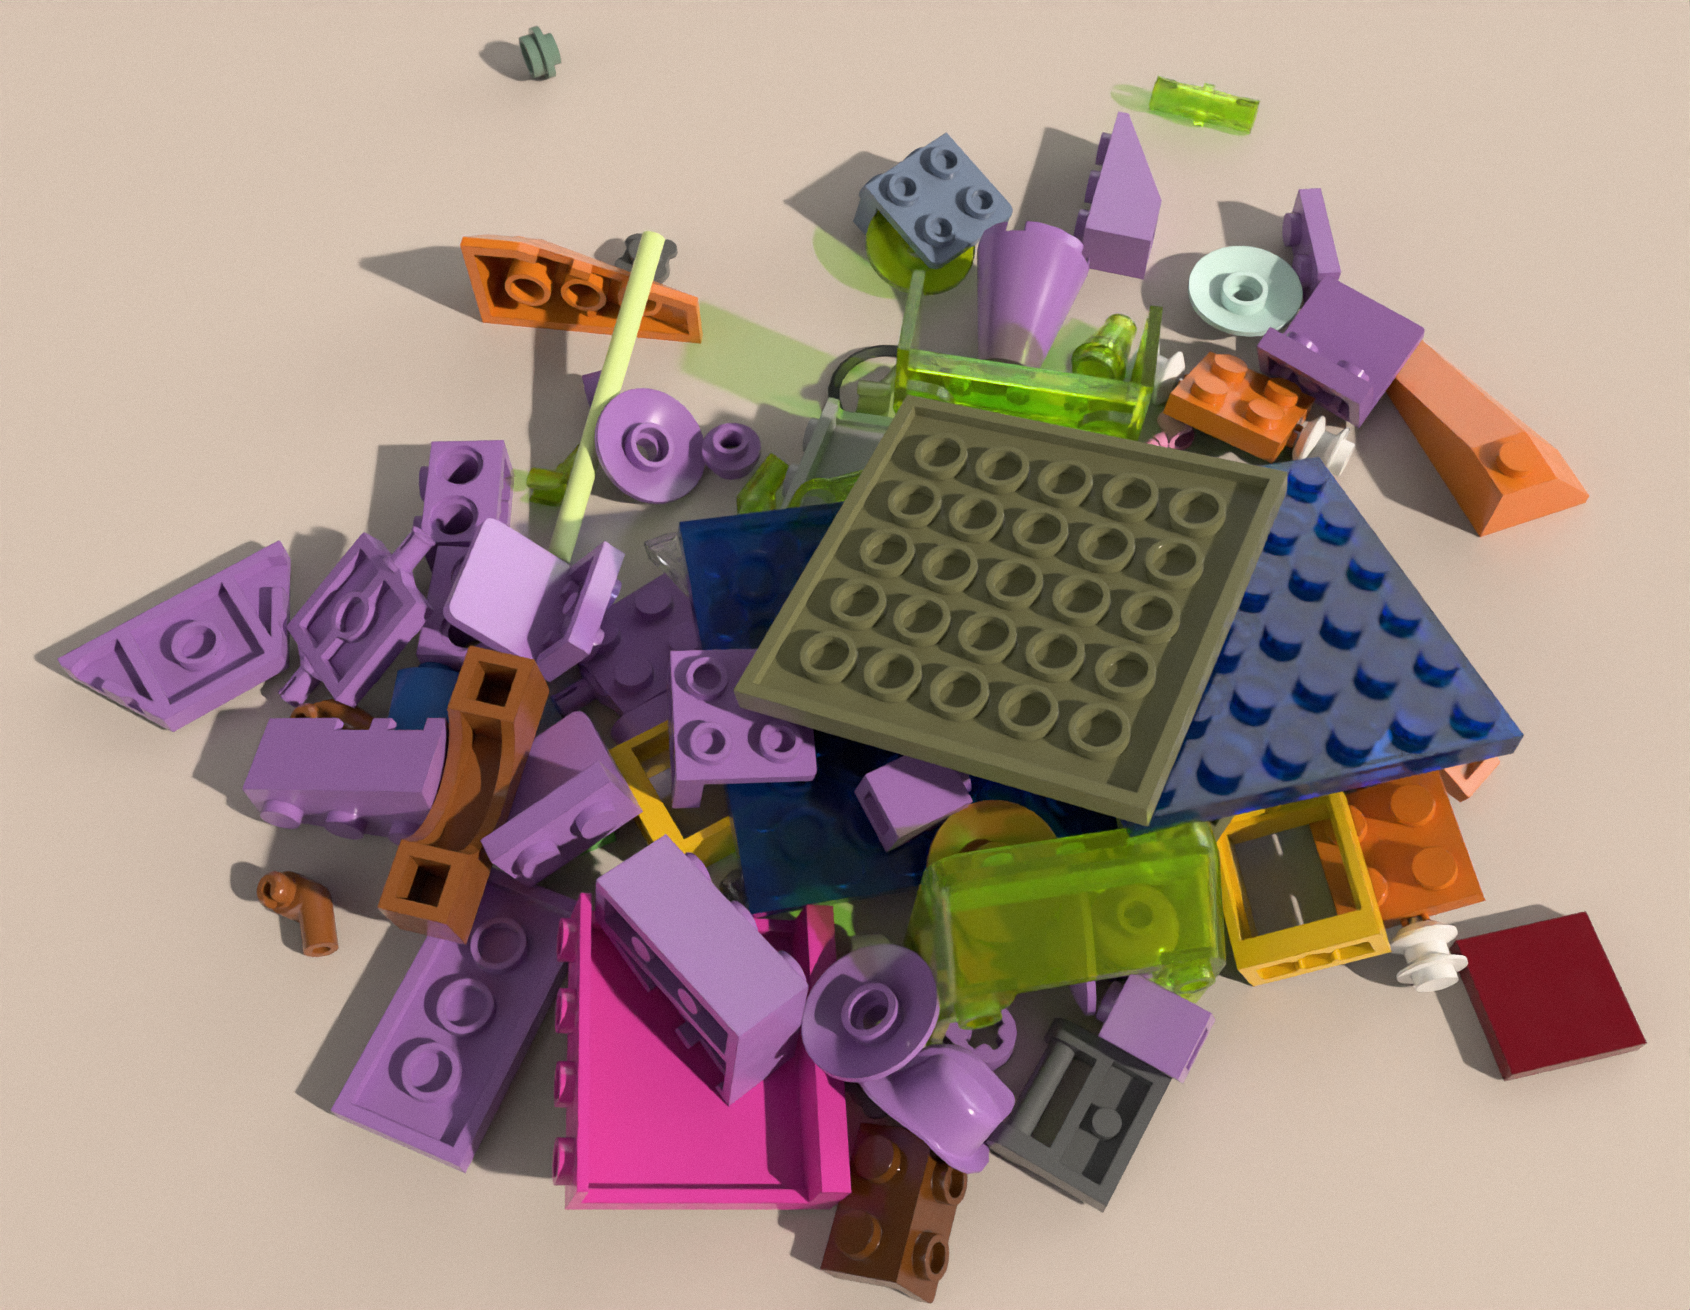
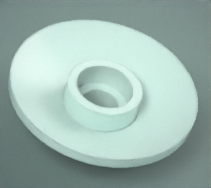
[1188,246,1303,337]

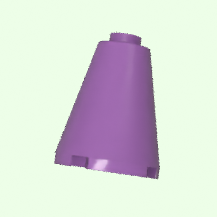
[977,221,1090,391]

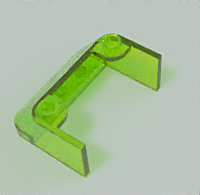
[893,270,1163,441]
[903,819,1226,1046]

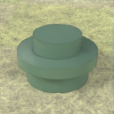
[519,26,561,79]

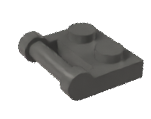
[986,1018,1172,1213]

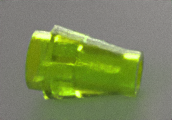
[1071,314,1137,394]

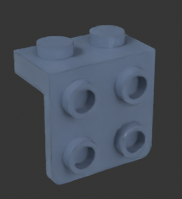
[853,132,1013,269]

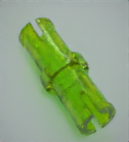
[1149,76,1260,134]

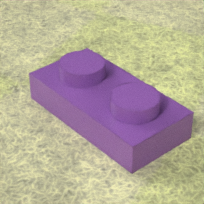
[1282,188,1341,304]

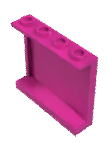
[552,893,851,1210]

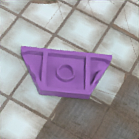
[57,540,291,732]

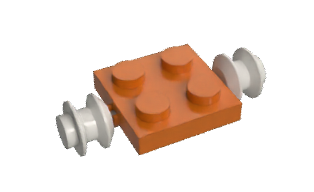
[1125,340,1356,483]
[1309,725,1486,992]

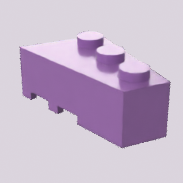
[242,718,449,846]
[595,834,809,1107]

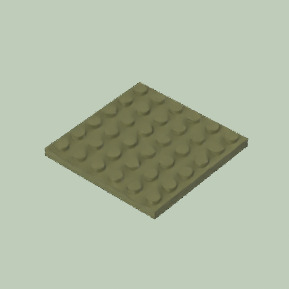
[733,395,1288,827]

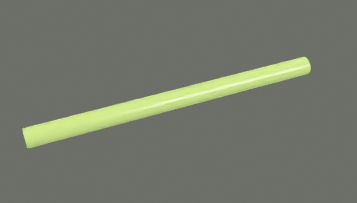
[548,231,665,564]

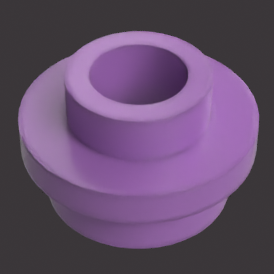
[702,423,761,480]

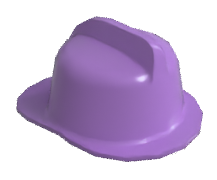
[858,1044,1015,1174]

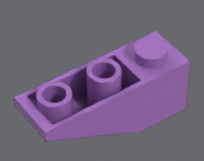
[1074,111,1162,280]

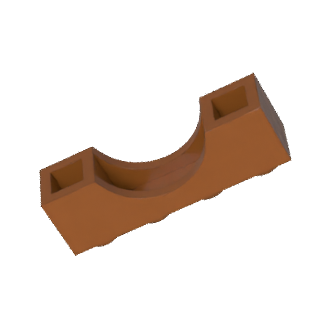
[377,645,550,945]

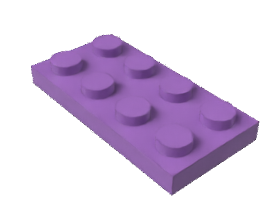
[330,867,593,1173]

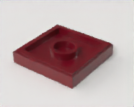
[1449,911,1647,1082]

